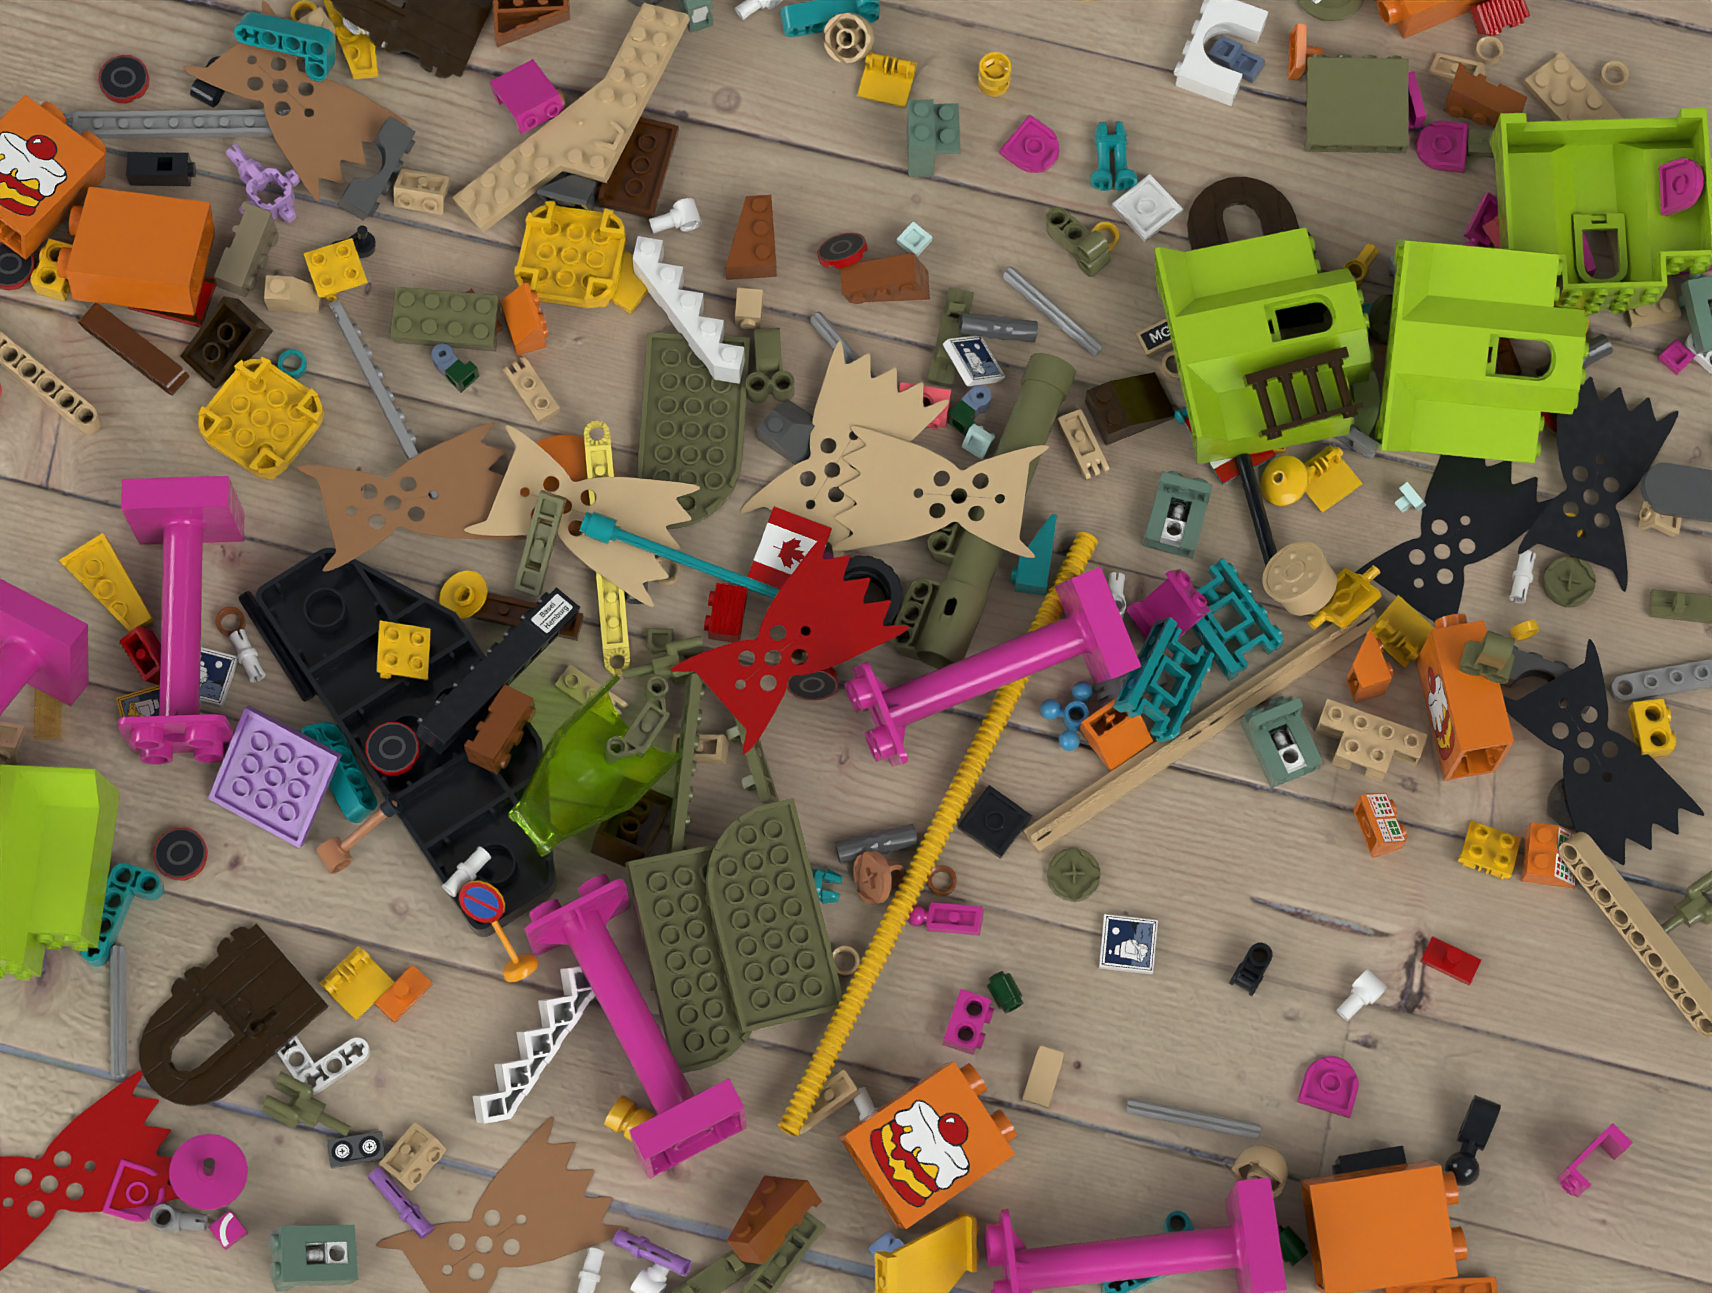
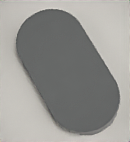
[1640,463,1712,522]

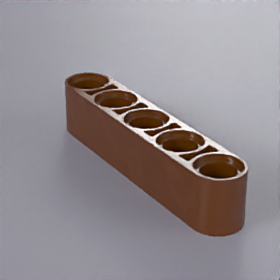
[78,303,190,396]

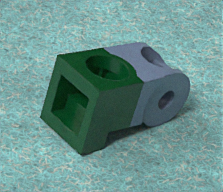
[431,343,480,393]
[947,385,991,437]

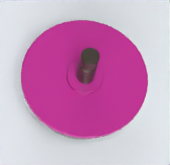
[169,1134,248,1210]

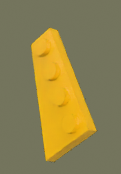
[323,0,379,80]
[59,533,155,632]

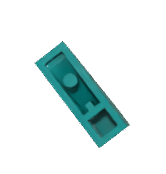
[1011,514,1057,596]

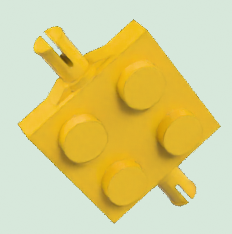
[1308,565,1382,630]

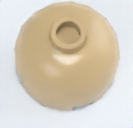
[824,13,875,63]
[1232,1145,1289,1197]

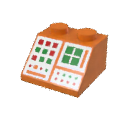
[1353,793,1407,858]
[1521,822,1576,889]

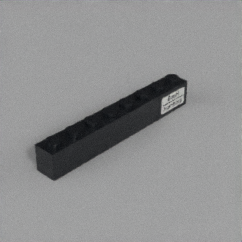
[416,587,580,754]

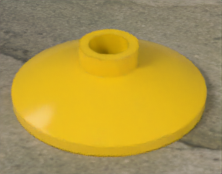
[1260,456,1309,507]
[439,570,488,619]

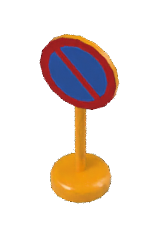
[459,881,539,982]

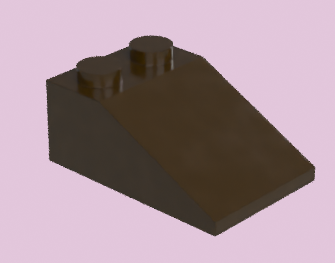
[180,296,273,389]
[1085,372,1175,446]
[590,778,673,867]

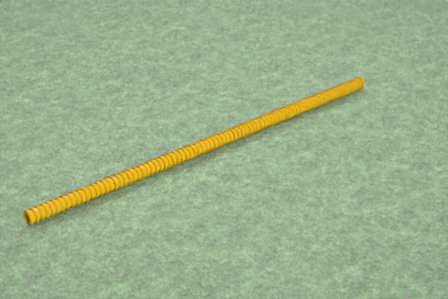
[778,532,1098,1136]

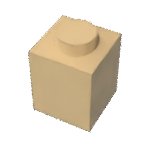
[735,288,763,330]

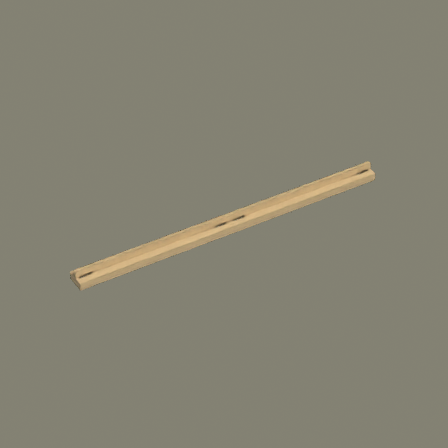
[1023,607,1378,854]

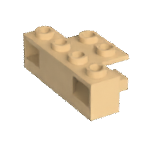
[1315,699,1428,782]

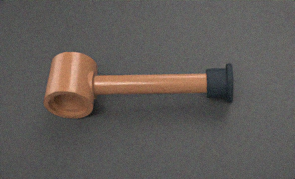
[316,794,403,874]

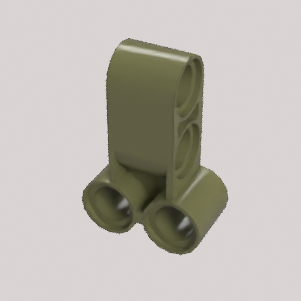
[1046,207,1111,277]
[746,328,795,403]
[1459,630,1515,684]

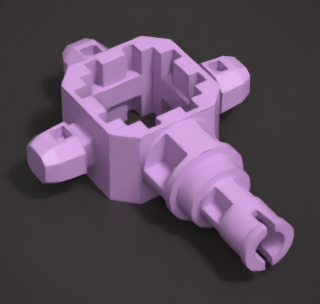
[226,144,301,223]

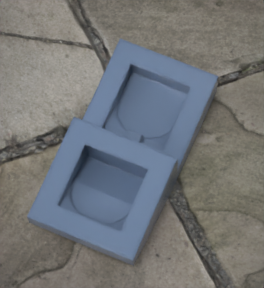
[1208,35,1265,83]

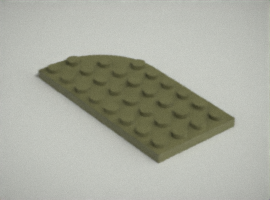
[637,332,750,530]
[706,798,844,1033]
[625,844,752,1073]

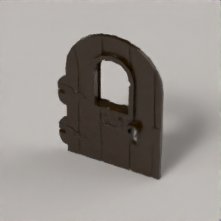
[330,0,493,79]
[1187,177,1328,332]
[139,923,329,1107]

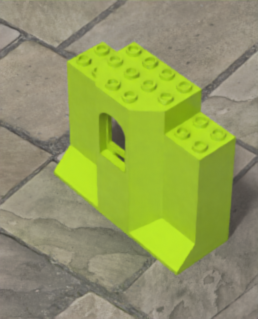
[1490,108,1712,315]
[1154,227,1374,465]
[1374,239,1589,463]
[0,765,120,980]

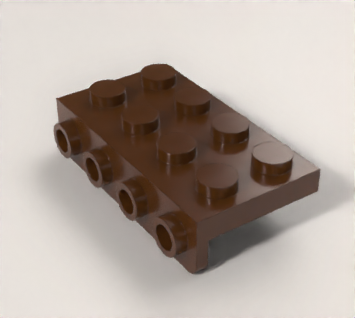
[595,117,679,218]

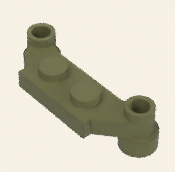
[604,676,671,763]

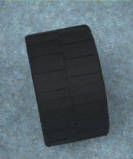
[843,555,903,626]

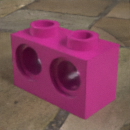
[943,989,994,1055]

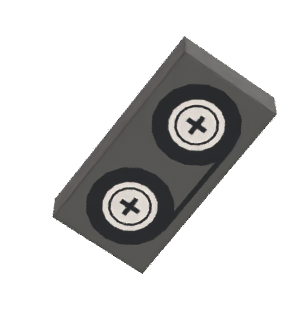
[327,1131,386,1169]

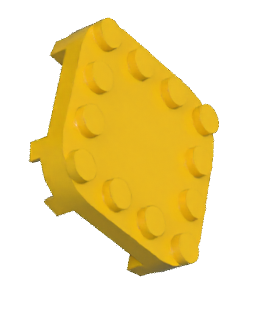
[514,201,627,308]
[198,356,325,480]

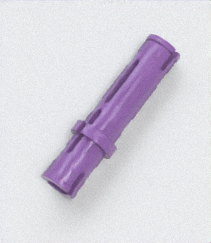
[368,1166,434,1239]
[613,1229,692,1276]

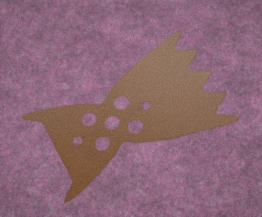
[183,0,408,201]
[296,422,526,571]
[376,1117,629,1293]

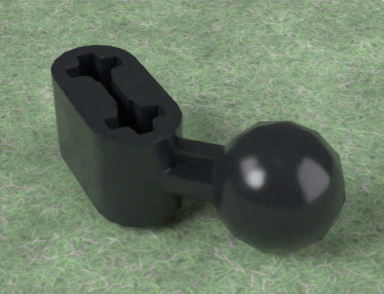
[1445,1095,1501,1186]

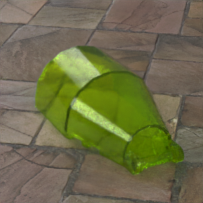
[508,675,682,857]

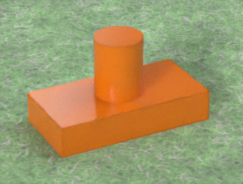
[1288,23,1322,80]
[374,964,433,1023]

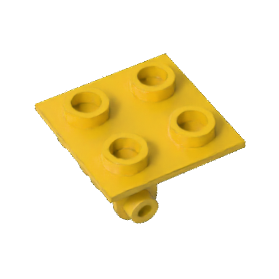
[857,52,918,108]
[303,238,368,301]
[1304,445,1363,513]
[1366,595,1435,668]
[377,621,431,680]
[1458,820,1521,880]
[319,946,395,1021]

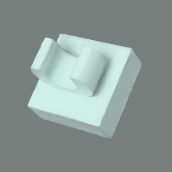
[896,222,932,257]
[961,424,995,460]
[1395,482,1426,513]

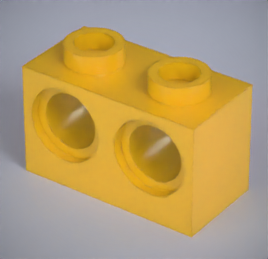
[30,239,73,301]
[1628,698,1677,758]

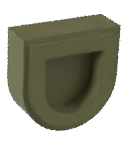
[647,628,674,654]

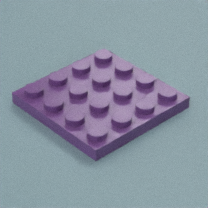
[208,705,342,848]

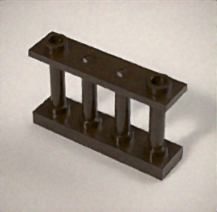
[1243,346,1364,441]

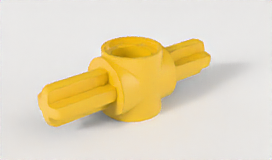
[1343,244,1379,289]

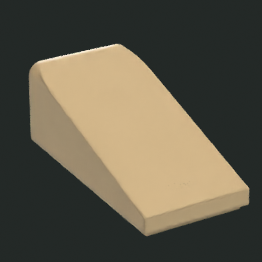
[1428,52,1486,84]
[670,733,729,765]
[1022,1045,1065,1108]

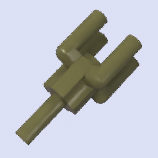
[622,635,704,685]
[1660,871,1712,934]
[261,1071,352,1137]

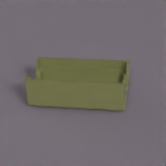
[390,286,501,352]

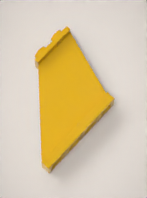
[875,1211,979,1293]

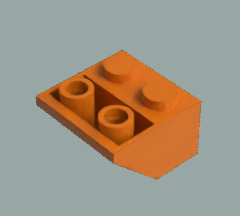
[500,282,549,356]
[1346,631,1393,704]
[1079,698,1154,772]

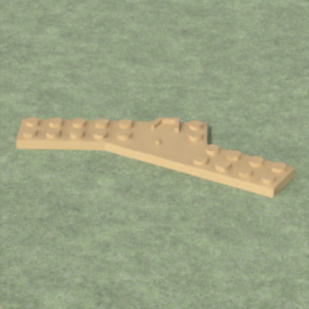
[452,3,690,233]
[1523,52,1682,328]

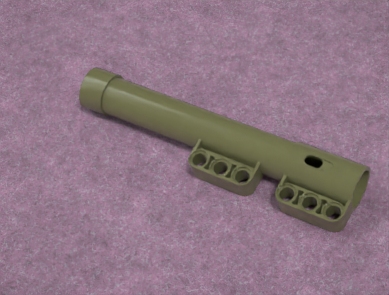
[891,353,1076,669]

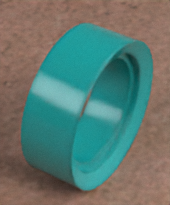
[278,349,307,379]

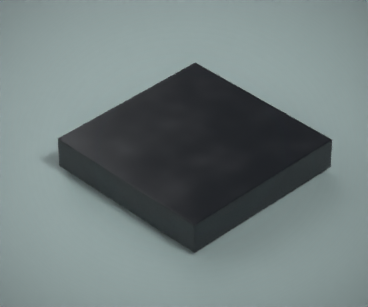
[958,785,1032,859]

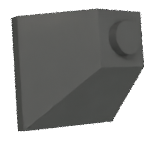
[537,174,598,211]
[758,400,815,465]

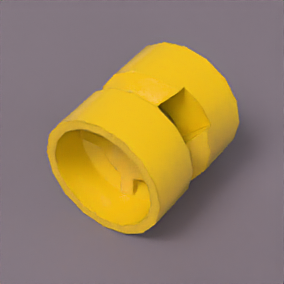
[978,52,1012,97]
[604,1095,656,1142]

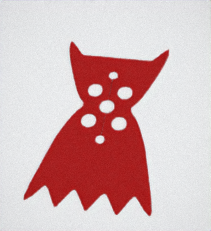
[670,534,910,754]
[0,1070,180,1271]

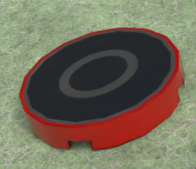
[98,55,150,104]
[817,232,868,269]
[0,242,36,291]
[787,662,838,701]
[366,722,420,775]
[153,828,208,881]

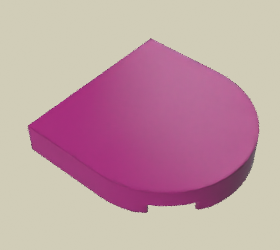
[999,115,1059,173]
[1416,121,1469,173]
[1659,158,1704,216]
[1297,1056,1359,1118]
[102,1159,165,1222]

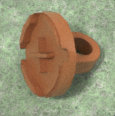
[853,850,906,905]

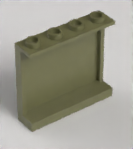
[1305,54,1408,153]

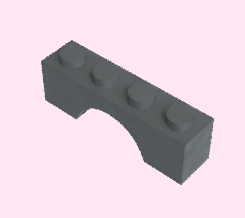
[337,116,416,221]
[1500,645,1590,714]

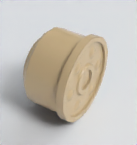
[1262,541,1337,616]

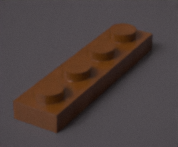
[475,593,584,641]

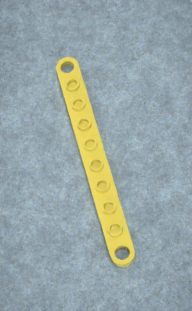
[584,420,631,676]

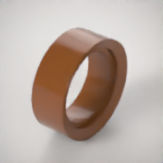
[215,607,246,637]
[927,865,957,896]

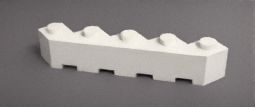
[633,236,745,384]
[473,966,595,1124]

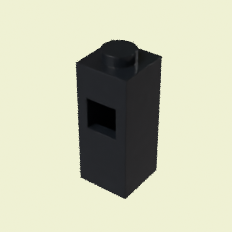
[126,152,196,186]
[1332,1145,1407,1175]

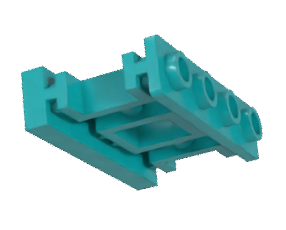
[1191,558,1283,681]
[1113,617,1215,742]

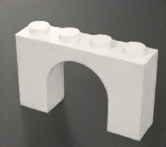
[1174,0,1268,106]

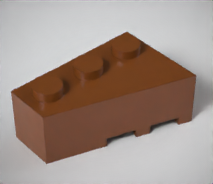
[493,0,570,47]
[1443,63,1527,127]
[725,195,777,280]
[841,253,930,304]
[464,684,536,774]
[727,1175,822,1264]

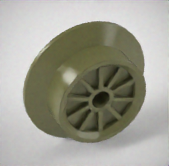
[1298,0,1364,21]

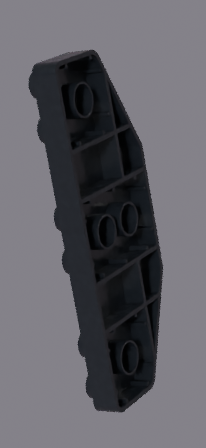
[256,548,557,937]

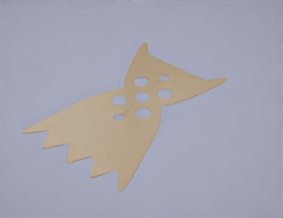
[740,341,949,558]
[464,425,700,607]
[833,426,1049,558]

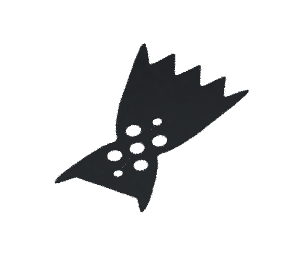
[1518,377,1679,592]
[1355,454,1554,622]
[1503,639,1704,865]

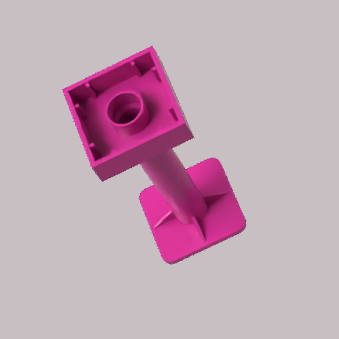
[118,476,244,765]
[844,567,1141,767]
[0,579,89,715]
[525,874,747,1179]
[984,1177,1287,1293]

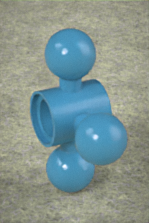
[1040,681,1093,751]

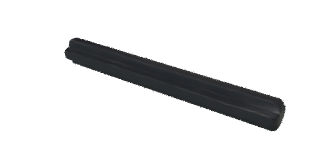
[1236,454,1277,567]
[238,591,315,702]

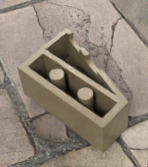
[214,201,279,298]

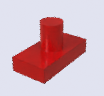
[1420,936,1481,986]

